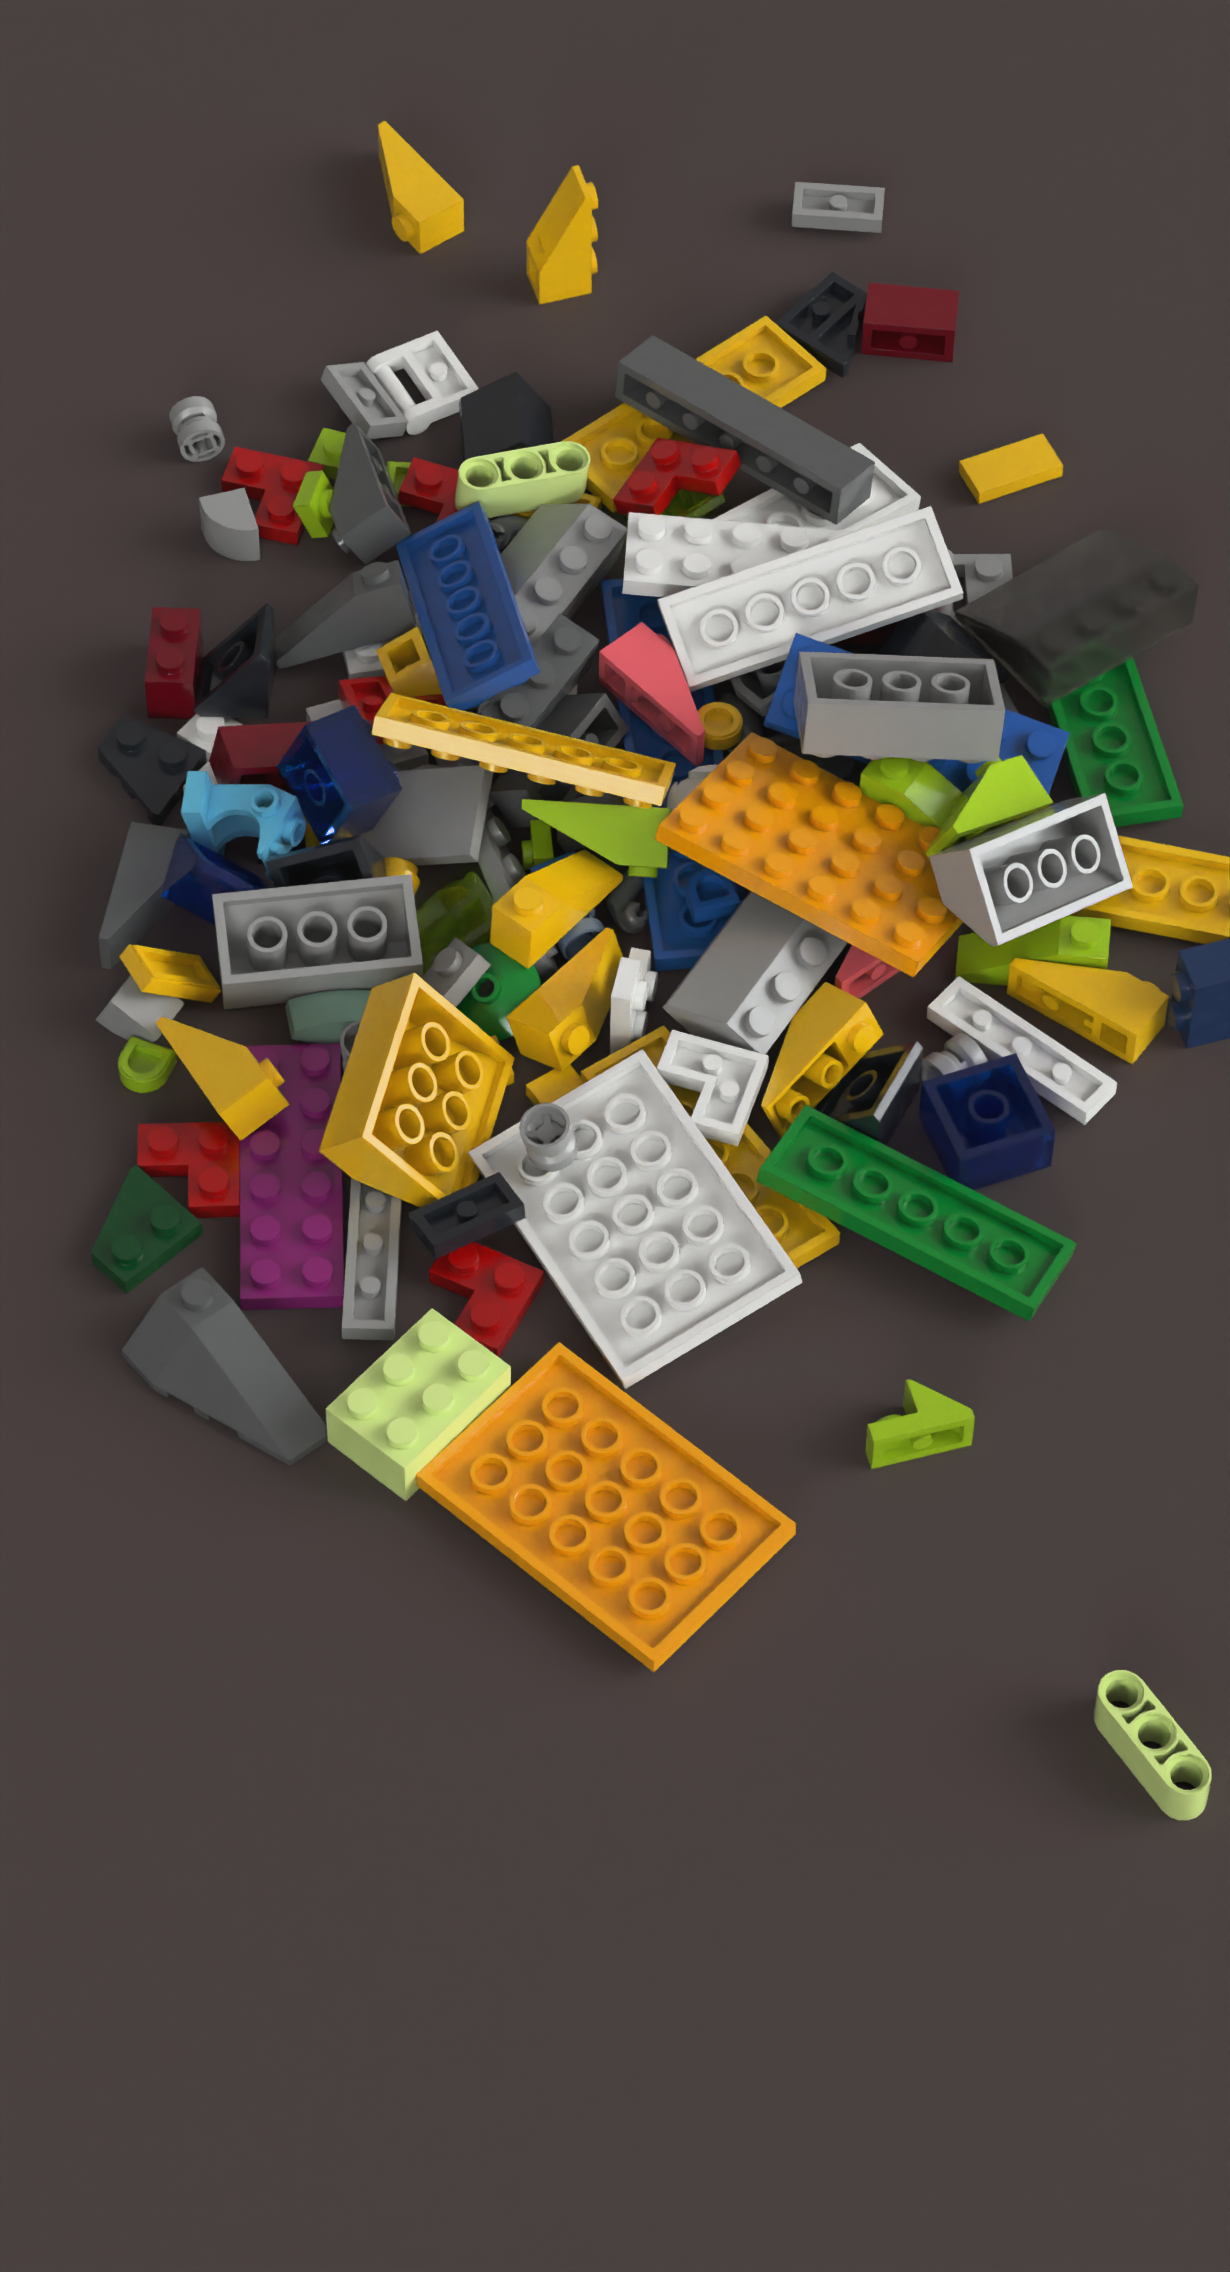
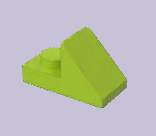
[865,1379,975,1469]

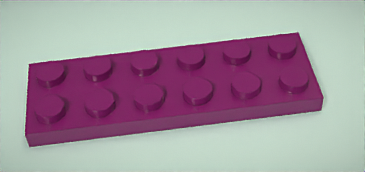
[240,1043,344,1310]

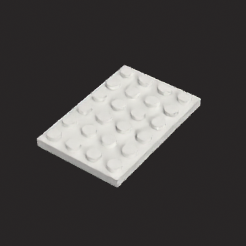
[469,1049,803,1389]

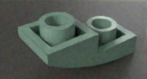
[285,989,371,1044]

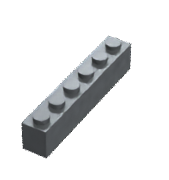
[615,335,875,525]

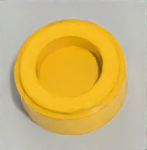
[698,702,743,750]

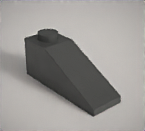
[329,422,411,565]
[275,560,416,670]
[98,822,198,969]

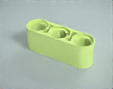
[455,441,590,518]
[1094,1670,1212,1820]

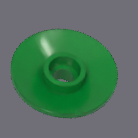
[456,943,541,1041]

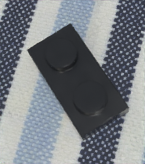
[409,1172,526,1259]

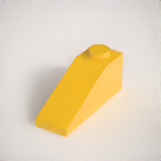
[378,121,464,254]
[490,849,623,969]
[507,927,623,1071]
[1007,958,1169,1065]
[155,1017,290,1141]

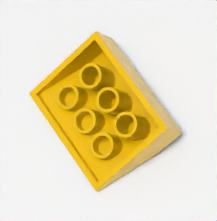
[319,973,515,1208]

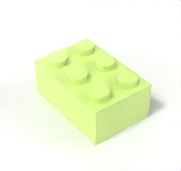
[326,1308,511,1501]

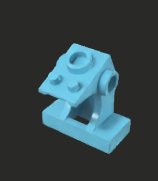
[181,771,307,880]

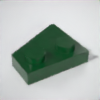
[91,1165,203,1294]

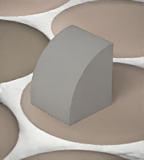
[199,488,261,561]
[95,974,185,1043]

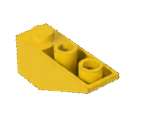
[526,165,598,305]
[761,982,884,1138]

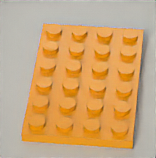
[655,732,963,978]
[416,1342,796,1672]

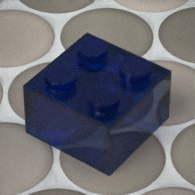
[277,705,403,844]
[919,1053,1056,1190]

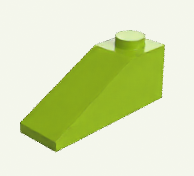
[926,755,1054,858]
[859,757,962,829]
[522,799,673,878]
[955,915,1111,986]

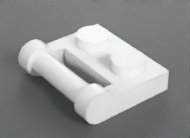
[366,330,479,435]

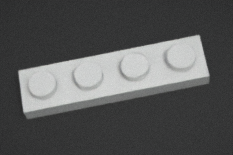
[927,976,1117,1125]

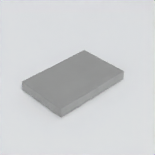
[353,765,493,866]

